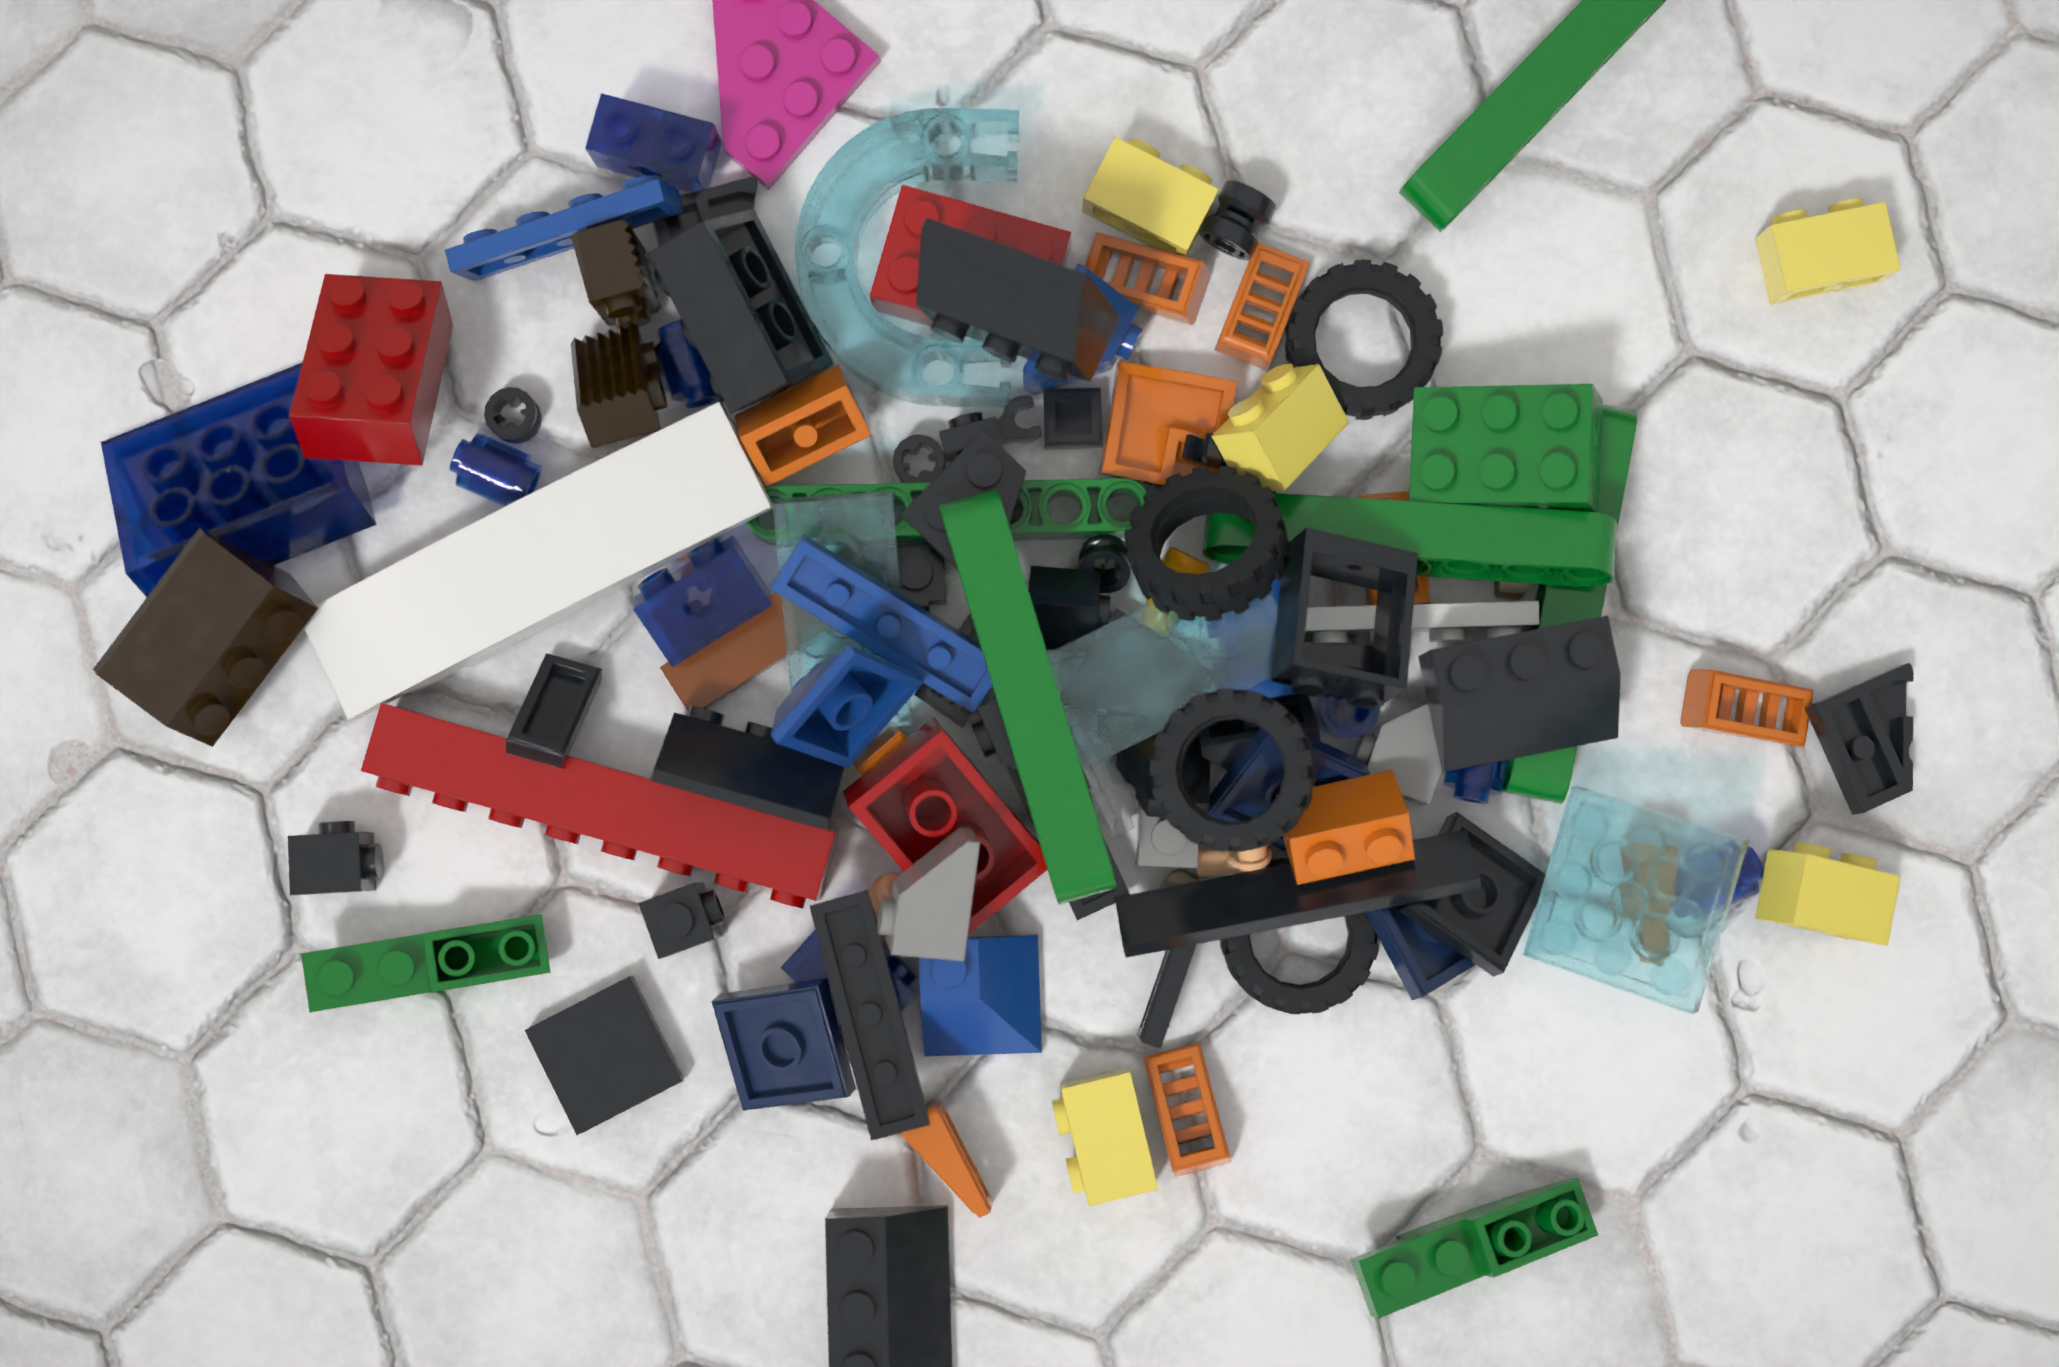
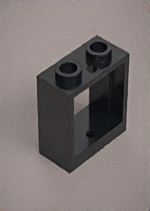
[1271,527,1418,709]

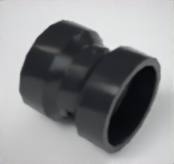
[1199,180,1277,260]

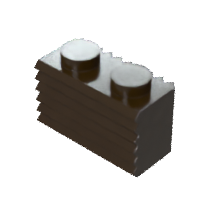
[571,220,662,329]
[571,323,668,449]

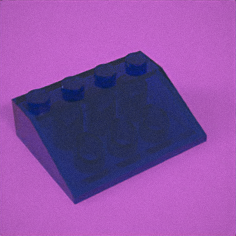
[101,363,377,597]

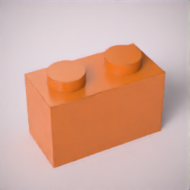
[734,364,871,487]
[1276,770,1415,885]

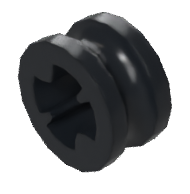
[484,387,542,444]
[893,434,946,483]
[1078,534,1130,593]

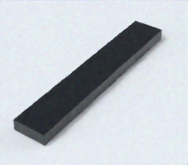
[1115,830,1481,958]

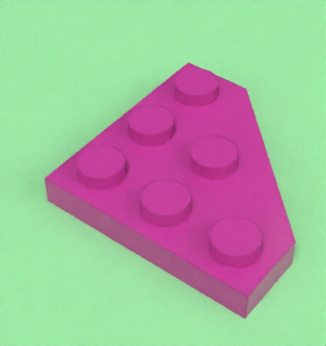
[712,0,880,190]

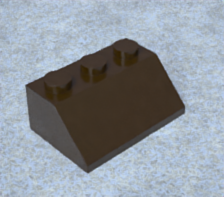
[93,528,318,747]

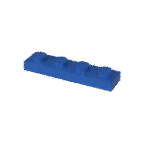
[445,175,684,281]
[770,534,992,714]

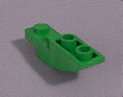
[301,914,551,1013]
[1351,1178,1598,1319]

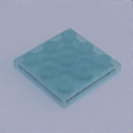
[1523,786,1749,1015]

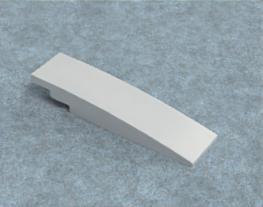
[304,402,774,720]

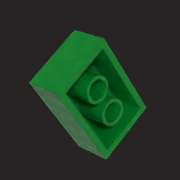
[1409,384,1603,513]

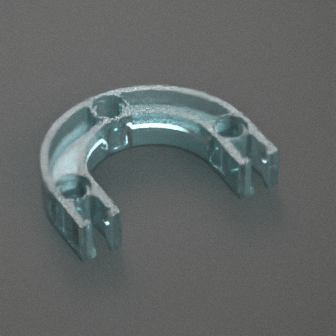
[795,108,1019,408]

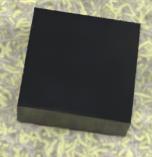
[1043,388,1103,450]

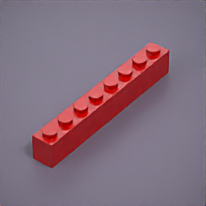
[361,703,840,909]

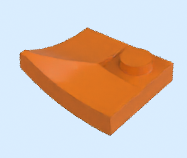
[1099,362,1237,487]

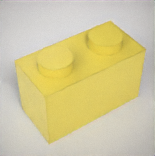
[1082,137,1219,257]
[1755,198,1901,305]
[1212,364,1349,491]
[1755,842,1901,946]
[1052,1067,1158,1206]

